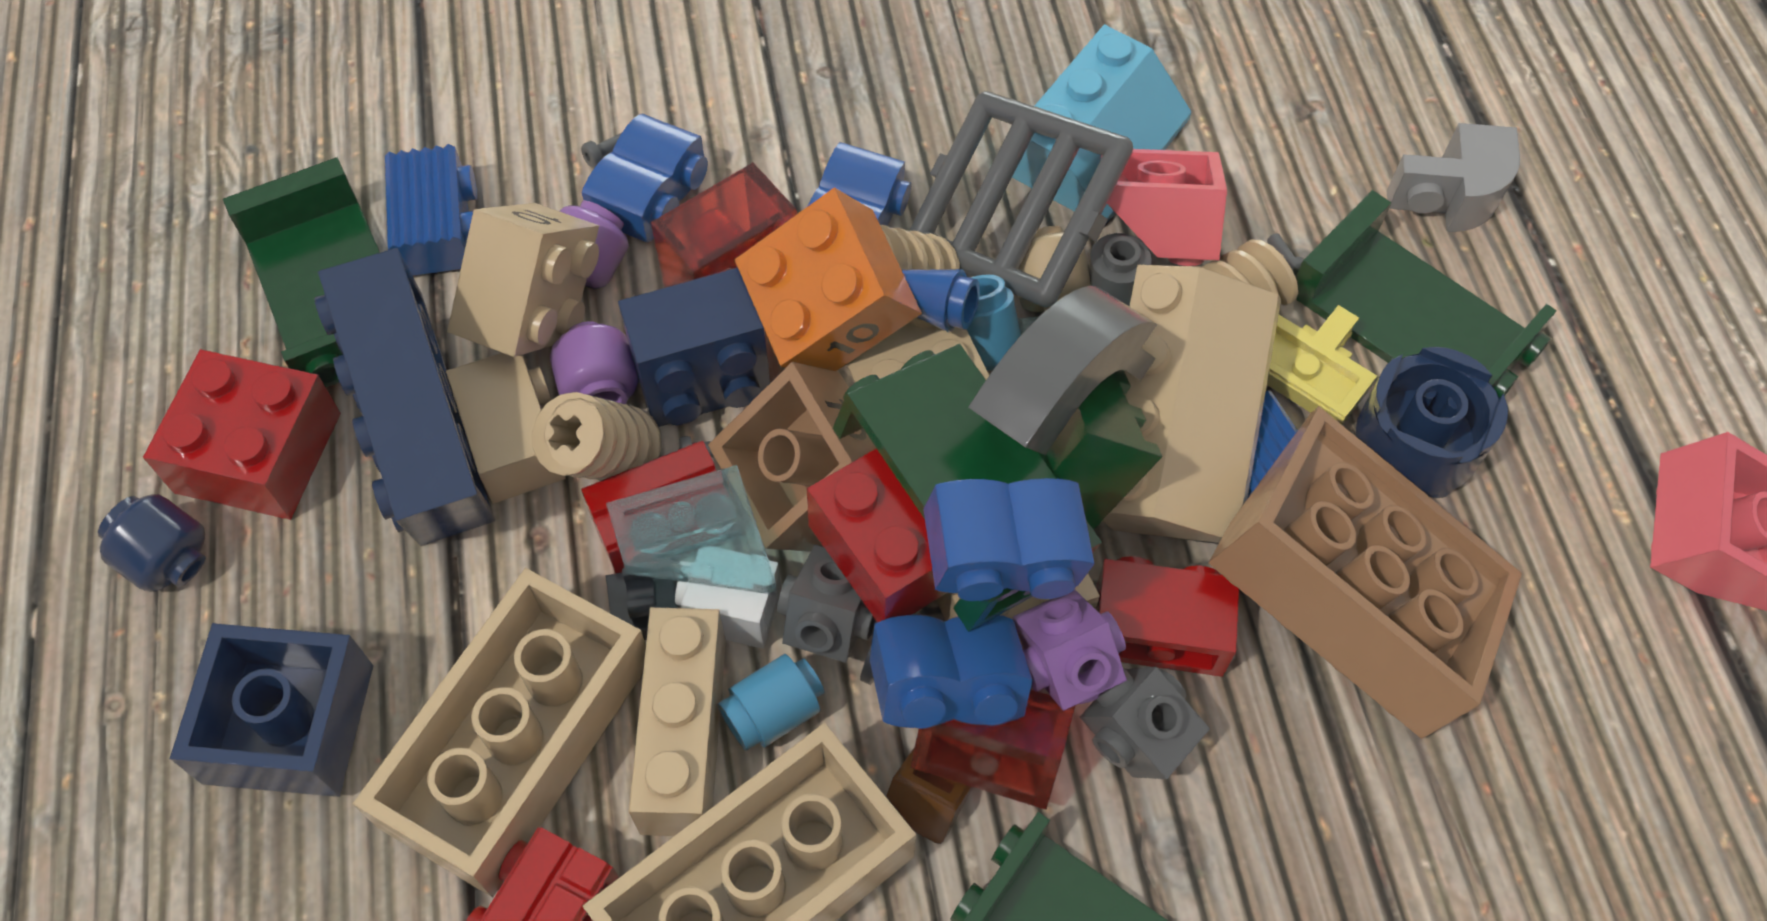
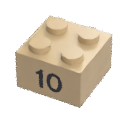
[447,203,599,357]

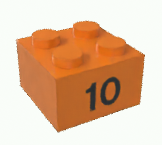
[735,188,922,371]

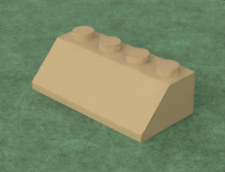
[1102,265,1281,543]

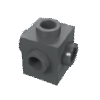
[777,544,876,663]
[1080,667,1210,779]

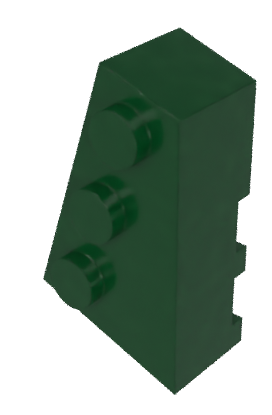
[1038,370,1163,530]

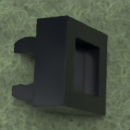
[605,564,679,641]

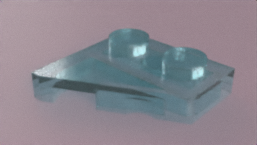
[606,465,776,594]

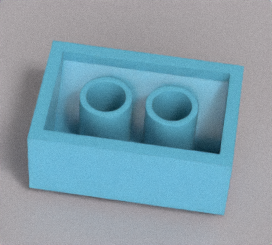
[1012,24,1192,227]

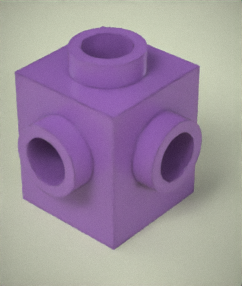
[1012,590,1127,711]

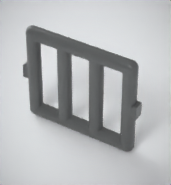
[909,91,1133,307]

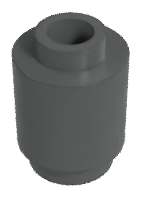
[1088,233,1152,306]

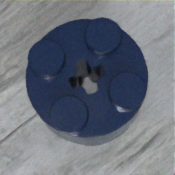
[1356,347,1508,498]

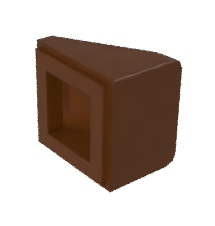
[886,738,982,844]

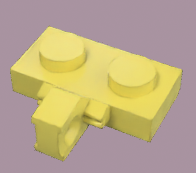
[1267,305,1377,425]

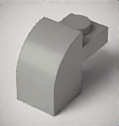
[1387,123,1520,232]

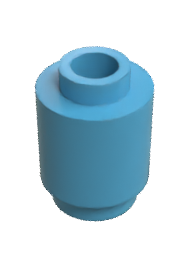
[966,275,1021,371]
[717,654,825,751]

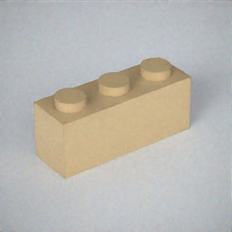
[629,607,726,836]

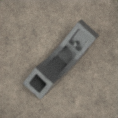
[968,286,1157,455]

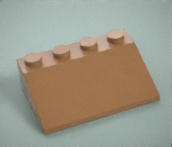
[1208,406,1522,739]

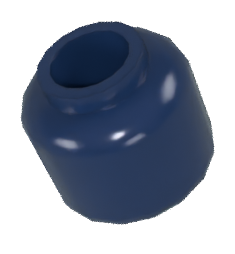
[97,494,206,592]

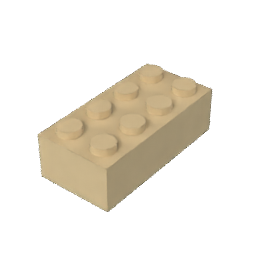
[353,567,646,898]
[583,722,916,921]

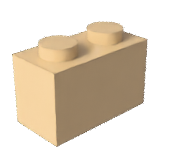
[446,353,566,504]

